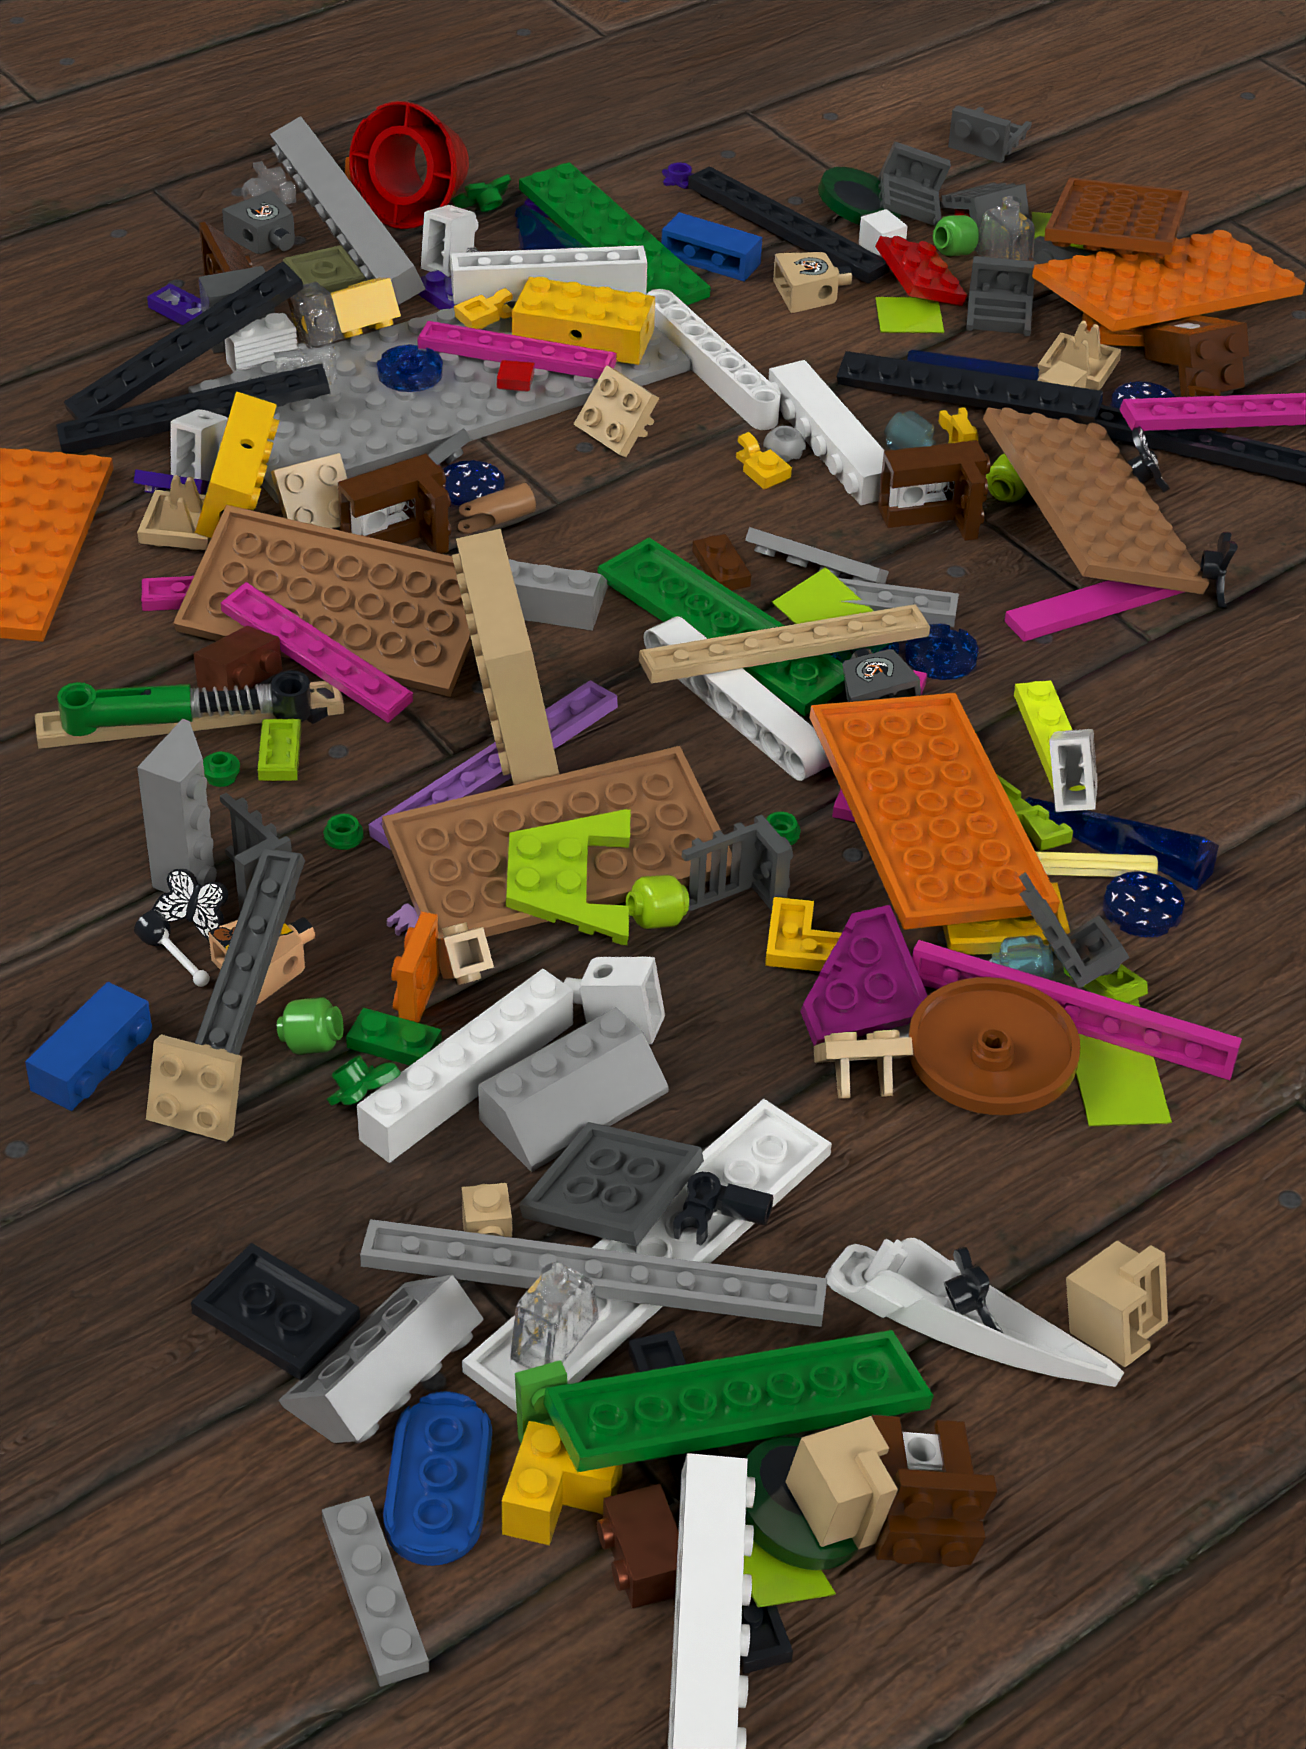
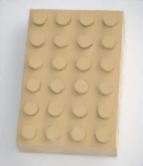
[452,529,559,785]

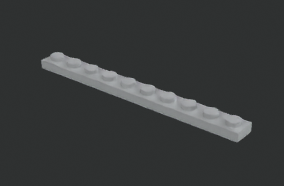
[360,1219,827,1327]

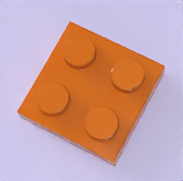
[391,911,440,1023]

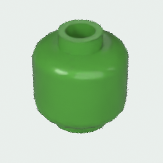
[933,215,979,257]
[277,997,344,1055]

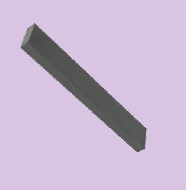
[195,848,305,1055]

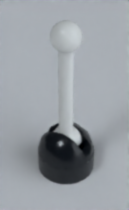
[134,910,210,987]

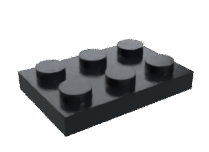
[191,1243,360,1380]

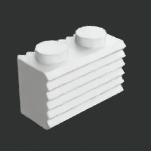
[225,313,298,372]

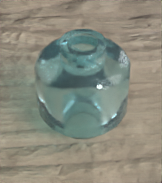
[884,411,936,450]
[992,935,1054,979]

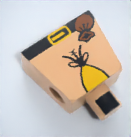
[208,917,315,1005]

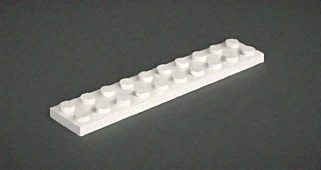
[462,1099,832,1413]

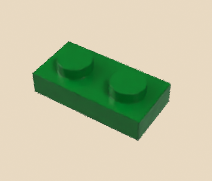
[346,1008,442,1066]

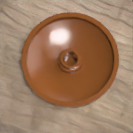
[908,977,1081,1115]

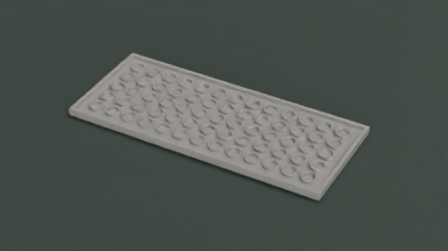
[188,302,691,503]

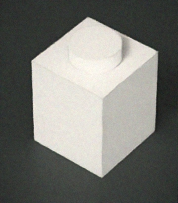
[859,209,908,258]

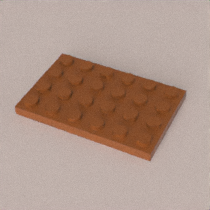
[1044,177,1189,258]

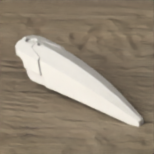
[825,1238,1124,1387]

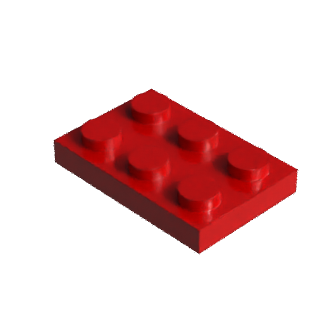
[875,236,967,306]

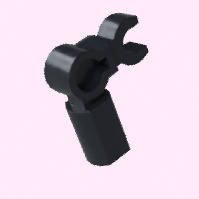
[673,1171,774,1245]

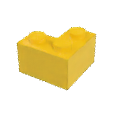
[323,277,401,338]
[502,1421,623,1546]

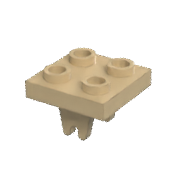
[1036,321,1121,390]
[574,365,659,457]
[271,453,347,529]
[137,475,211,550]
[814,1030,913,1099]
[146,1034,242,1142]

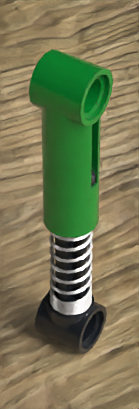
[57,670,312,737]

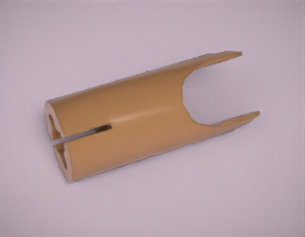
[458,483,536,534]

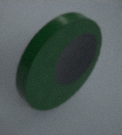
[818,167,901,225]
[745,1437,859,1570]

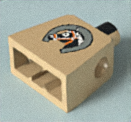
[773,252,852,313]

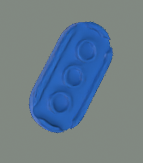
[383,1392,492,1566]

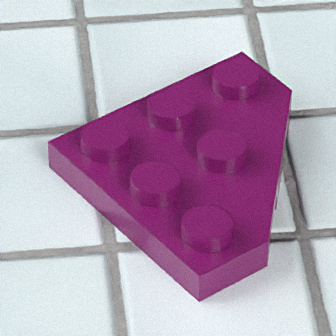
[800,905,928,1046]

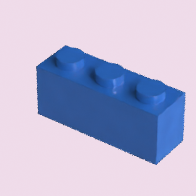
[661,212,762,282]
[25,982,152,1111]

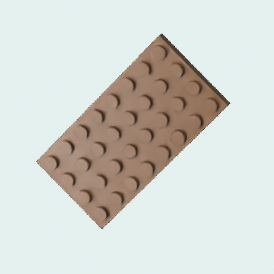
[983,407,1209,594]
[173,505,472,697]
[382,746,732,938]

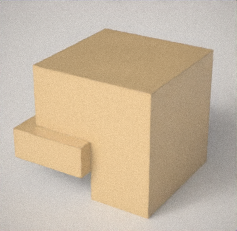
[1066,1241,1168,1367]
[786,1416,898,1549]

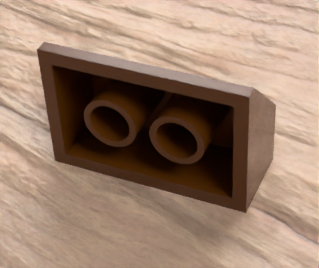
[199,222,252,276]

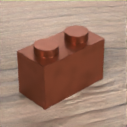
[193,626,283,691]
[597,1484,679,1609]

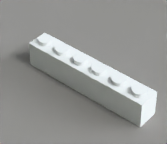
[451,245,647,304]
[769,360,885,505]
[357,969,573,1163]
[668,1453,755,1749]

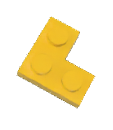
[765,897,842,972]

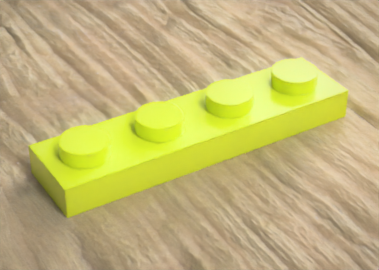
[1014,680,1085,792]

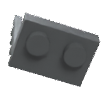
[948,105,1032,163]
[878,141,951,226]
[940,182,1031,241]
[966,256,1037,336]
[220,793,296,912]
[682,814,793,912]
[1019,872,1130,988]

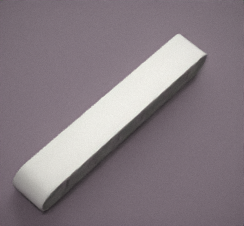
[646,289,780,430]
[644,616,831,781]

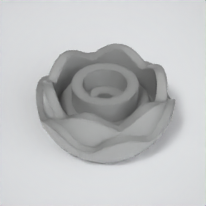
[763,426,806,462]

